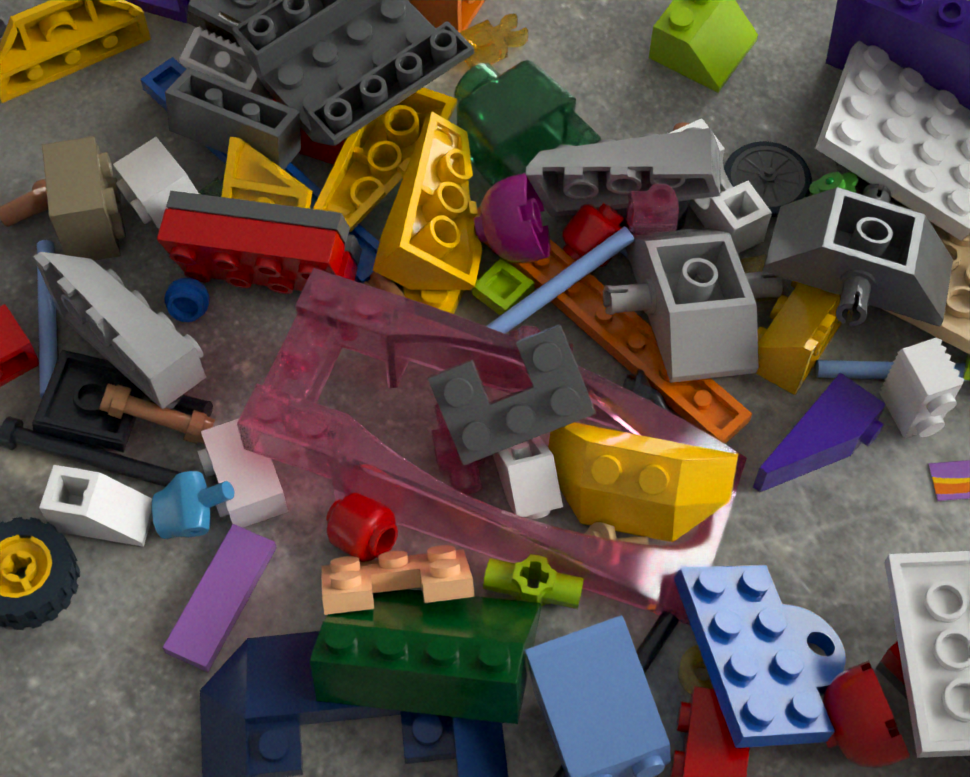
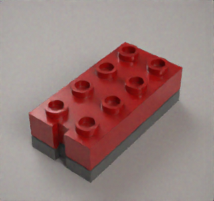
[157,191,362,300]

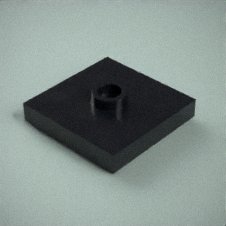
[32,350,145,453]

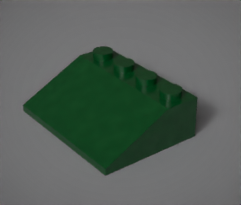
[310,589,541,724]

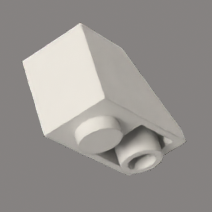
[39,465,153,547]

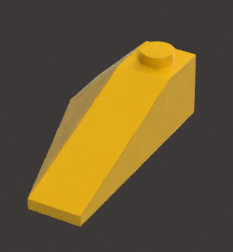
[313,87,457,232]

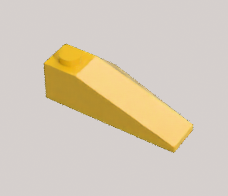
[373,111,482,290]

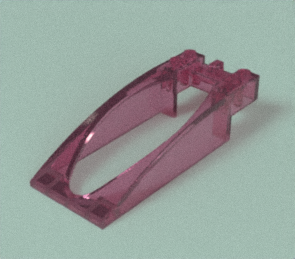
[237,268,747,626]

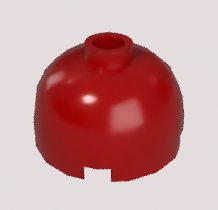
[822,661,910,768]

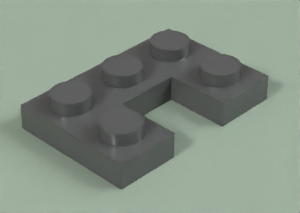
[427,324,596,466]

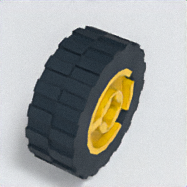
[0,517,80,630]

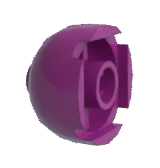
[474,173,551,264]

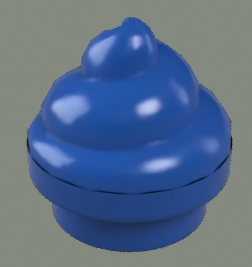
[164,278,210,322]

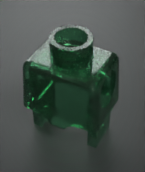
[454,60,601,187]

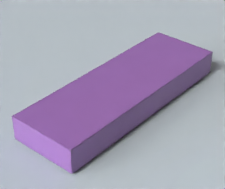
[163,524,276,672]

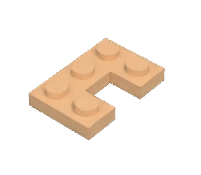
[321,545,474,615]

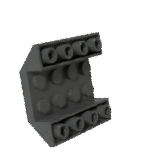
[232,0,474,146]

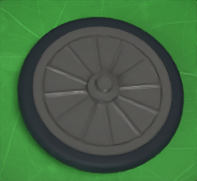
[724,141,812,217]

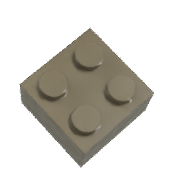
[42,136,126,261]

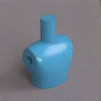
[152,471,234,539]

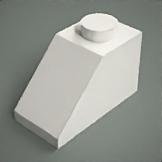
[493,436,563,519]

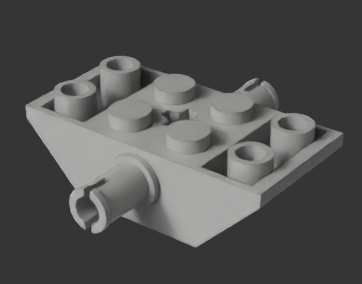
[603,228,783,383]

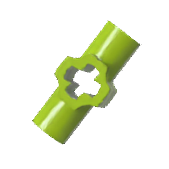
[483,554,584,609]

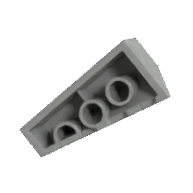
[526,127,721,217]
[33,252,206,409]

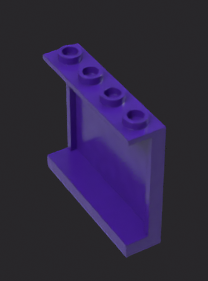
[826,0,970,110]

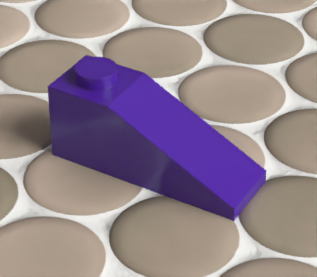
[753,373,886,492]

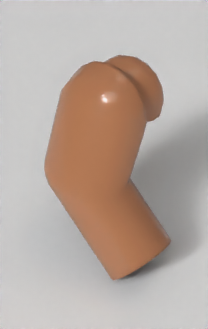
[0,179,49,227]

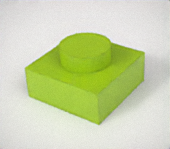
[472,258,534,315]

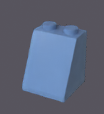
[525,615,671,777]

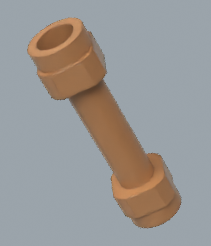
[99,383,215,445]

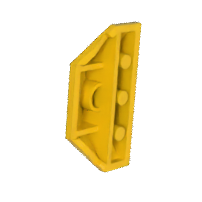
[0,0,151,103]
[548,422,738,543]

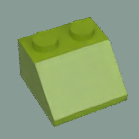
[649,0,758,93]

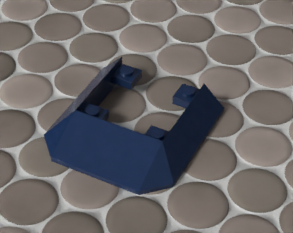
[200,631,508,777]

